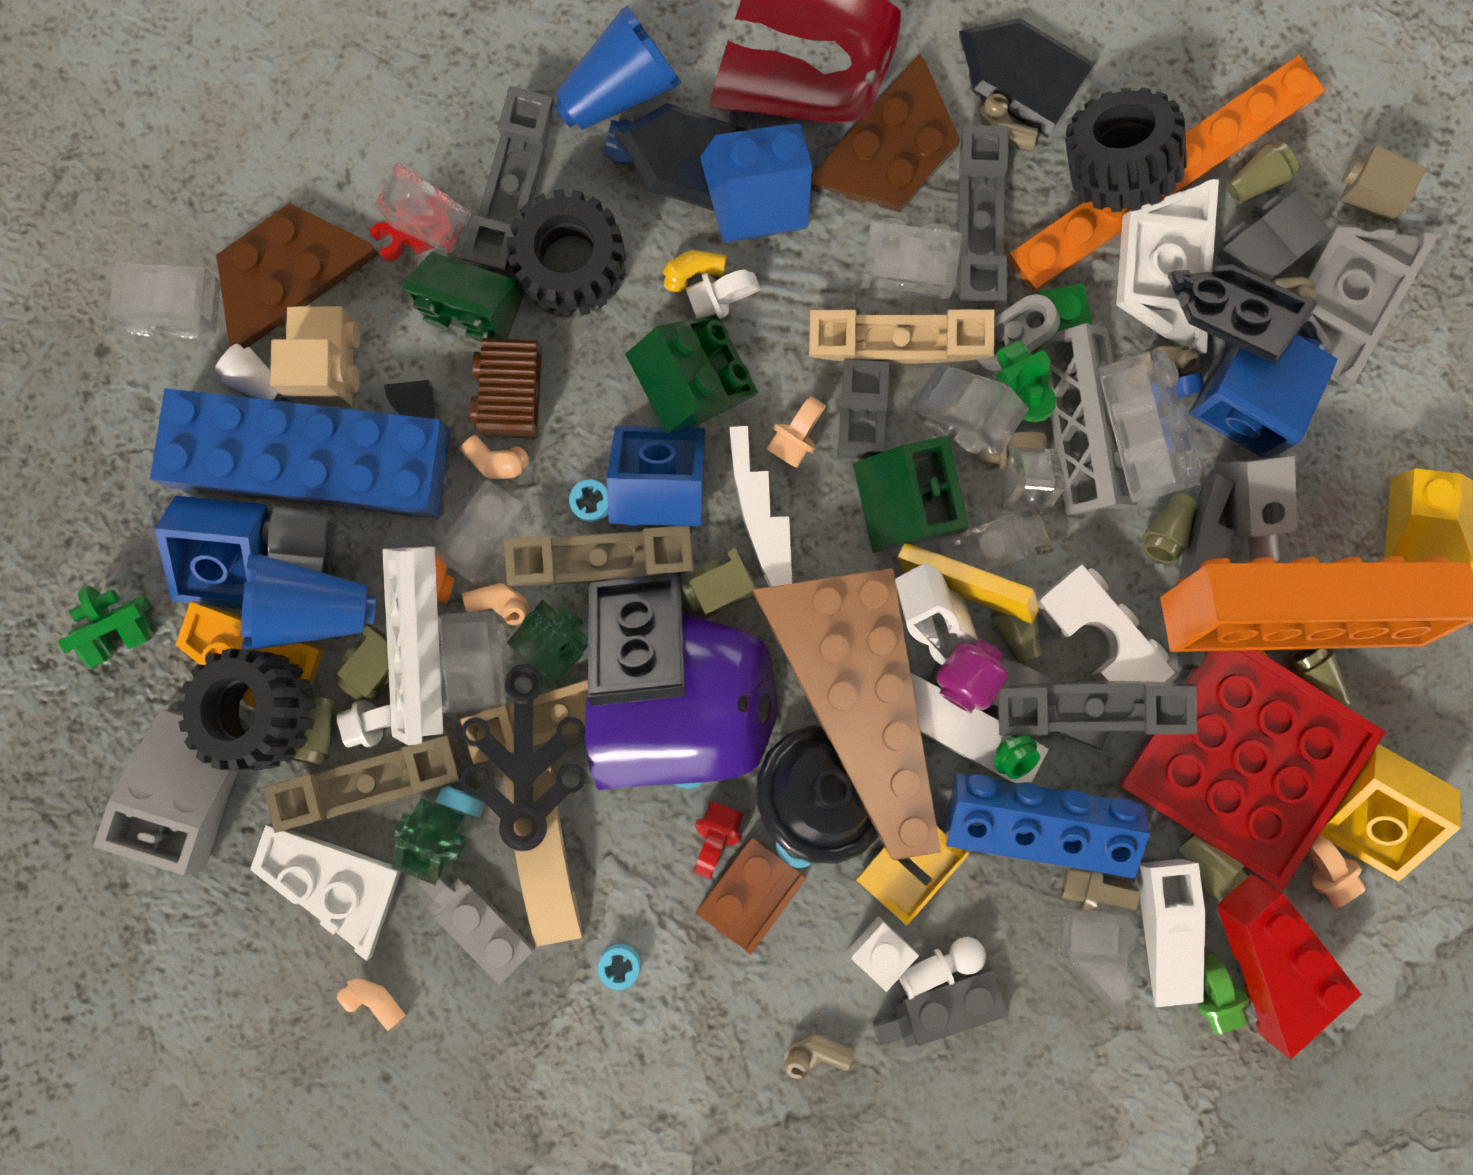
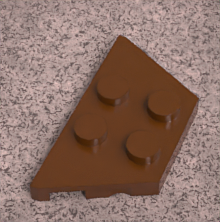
[811,55,960,212]
[216,203,379,349]

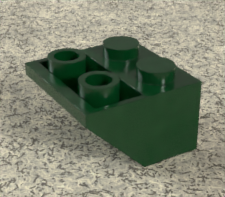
[402,252,524,342]
[625,315,759,434]
[852,435,969,553]

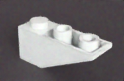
[1137,859,1205,1007]

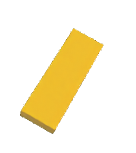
[898,543,1039,624]

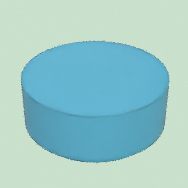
[436,785,485,818]

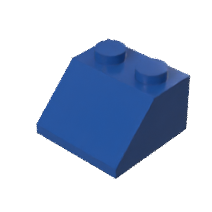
[700,123,812,243]
[607,426,705,526]
[154,495,268,608]

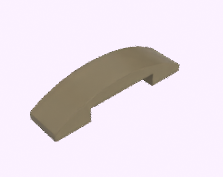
[503,526,693,586]
[263,735,460,833]

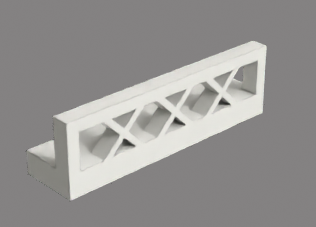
[383,546,443,745]

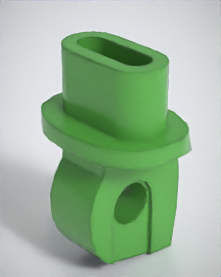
[1198,952,1249,1034]

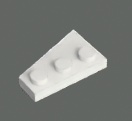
[250,823,402,961]

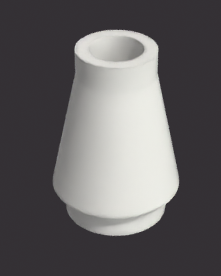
[215,344,283,401]

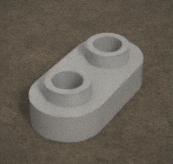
[977,294,1060,371]

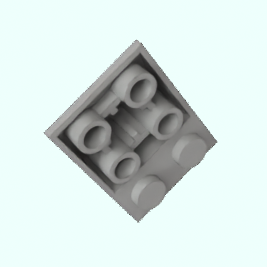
[93,709,238,875]

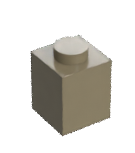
[1340,144,1426,223]

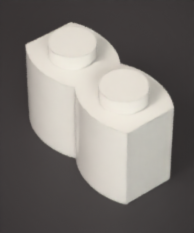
[895,564,978,665]

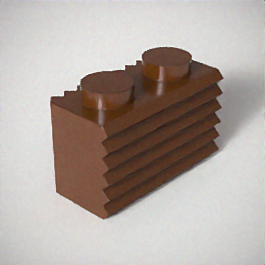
[470,338,542,439]

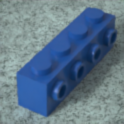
[945,773,1150,878]

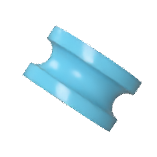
[569,479,608,523]
[598,943,641,990]

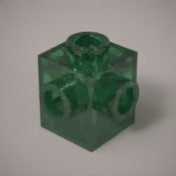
[506,600,588,684]
[392,798,467,885]

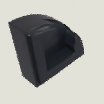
[384,380,435,419]

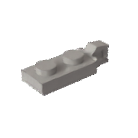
[418,868,535,986]

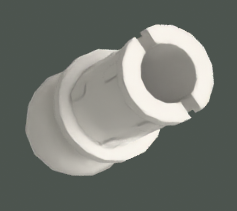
[899,937,986,1000]

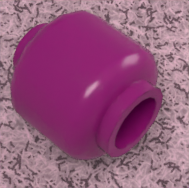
[936,639,1009,714]

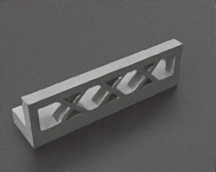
[1039,323,1137,516]

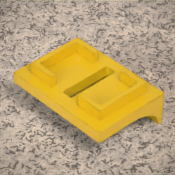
[856,826,969,926]

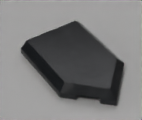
[959,18,1096,138]
[614,103,748,211]
[1168,264,1317,365]

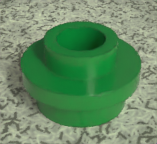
[993,735,1040,779]

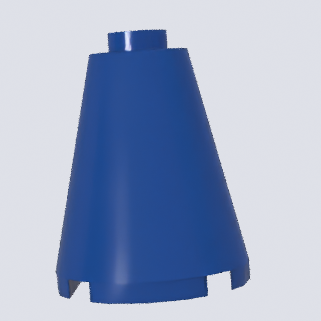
[554,5,682,130]
[241,554,376,650]

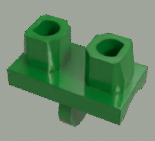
[996,340,1056,422]
[57,586,155,669]

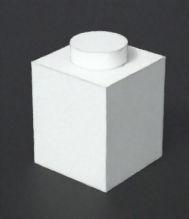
[847,916,919,992]

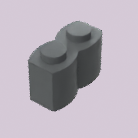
[1217,190,1332,281]
[262,507,337,575]

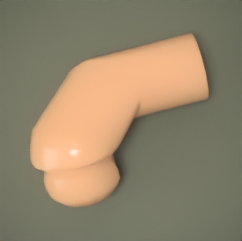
[460,435,529,480]
[462,583,530,626]
[337,978,407,1031]

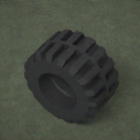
[1065,87,1187,212]
[507,189,626,317]
[178,649,316,770]

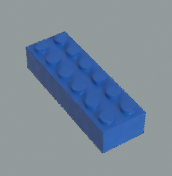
[150,388,451,519]

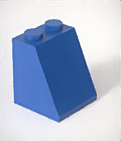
[1188,335,1338,457]

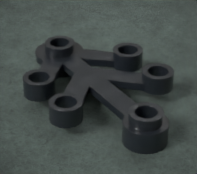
[460,664,585,851]

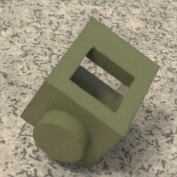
[682,548,755,618]
[336,624,389,700]

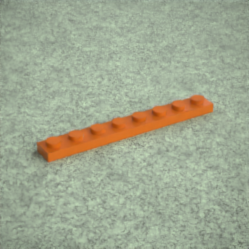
[1007,55,1326,294]

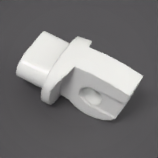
[686,269,761,319]
[337,700,391,748]

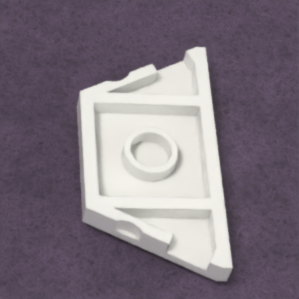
[1116,179,1219,356]

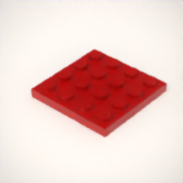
[1117,650,1386,891]

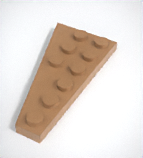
[752,568,941,860]

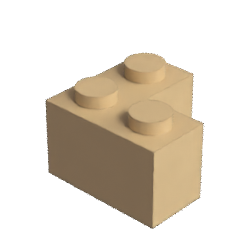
[270,306,360,407]

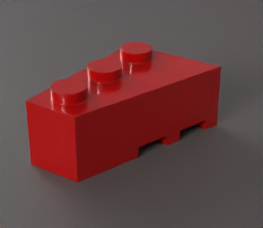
[1216,874,1362,1060]

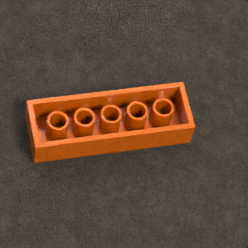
[1160,556,1473,652]

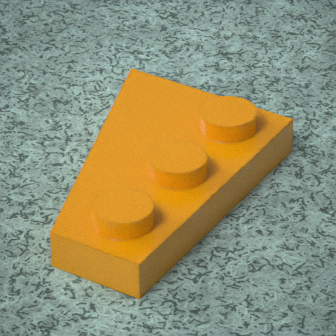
[175,600,325,710]

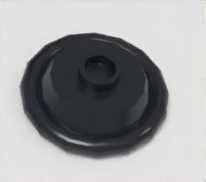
[756,725,879,864]

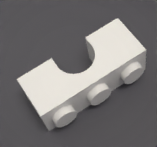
[1036,564,1175,682]

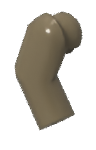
[784,1034,855,1079]

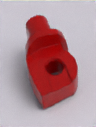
[693,801,744,879]

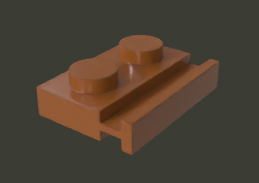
[696,836,807,955]

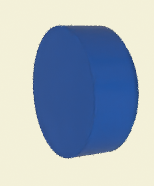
[1155,373,1205,402]

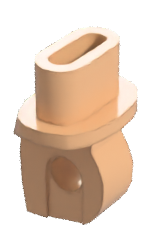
[767,396,826,468]
[1306,834,1366,908]

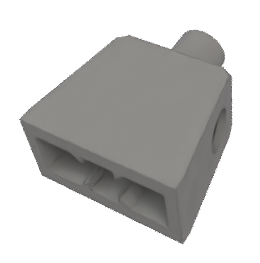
[1216,456,1298,561]

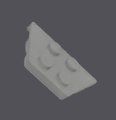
[1303,226,1438,388]

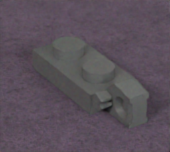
[873,968,1008,1047]

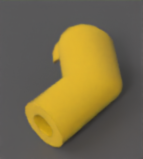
[663,250,727,292]

